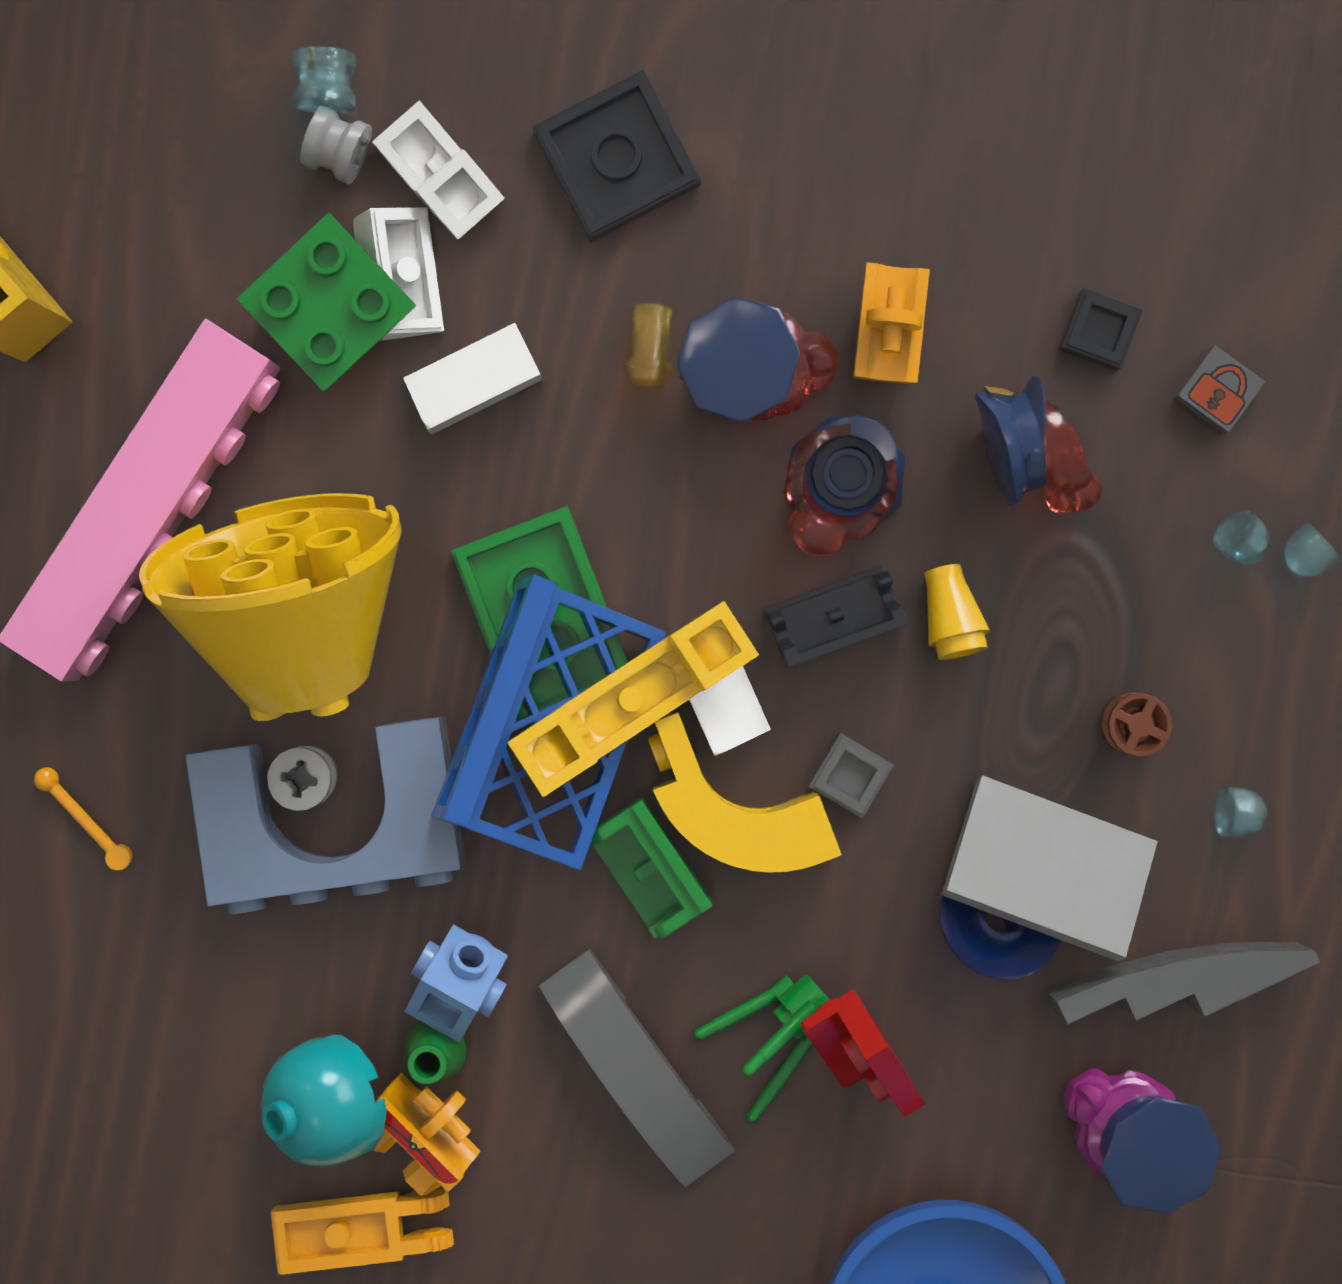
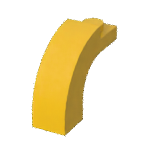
[647,711,842,873]

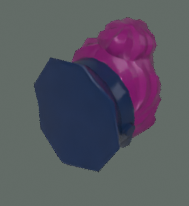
[1062,1069,1221,1214]

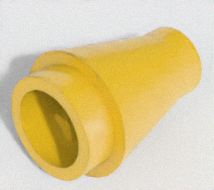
[924,564,990,660]

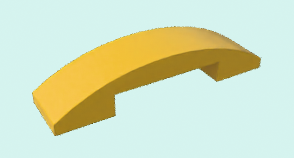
[507,601,759,797]

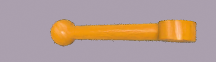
[34,767,133,871]

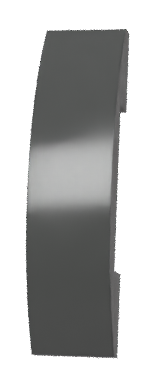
[539,948,735,1187]

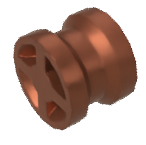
[1099,692,1173,757]

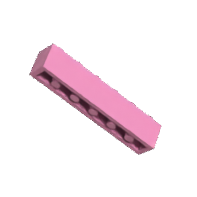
[0,318,281,681]

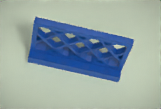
[431,575,666,870]

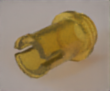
[624,304,673,387]

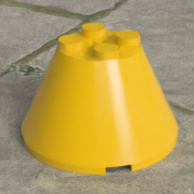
[139,493,402,721]

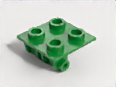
[237,212,416,393]

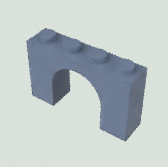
[186,716,467,914]

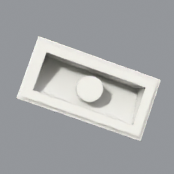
[353,207,444,341]
[403,323,543,434]
[689,666,771,756]

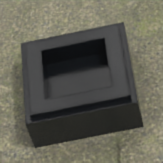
[1058,288,1143,371]

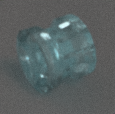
[292,47,356,113]

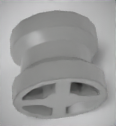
[300,106,372,185]
[267,745,338,811]

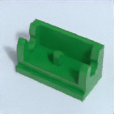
[591,796,713,939]

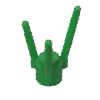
[694,973,830,1123]

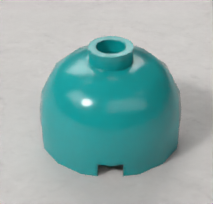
[261,1034,387,1168]

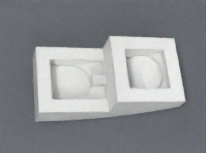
[371,100,505,240]

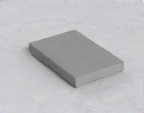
[941,775,1158,962]

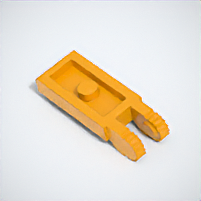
[271,1189,454,1275]

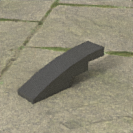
[1046,942,1320,1024]

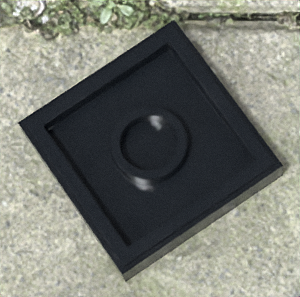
[532,69,701,242]

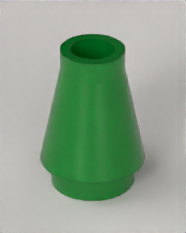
[404,1022,466,1084]

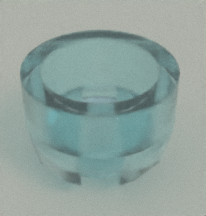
[1213,510,1271,565]
[1284,522,1341,577]
[1213,786,1267,838]

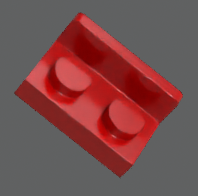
[800,989,926,1118]

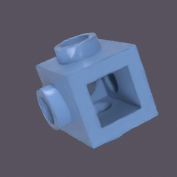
[404,924,508,1043]

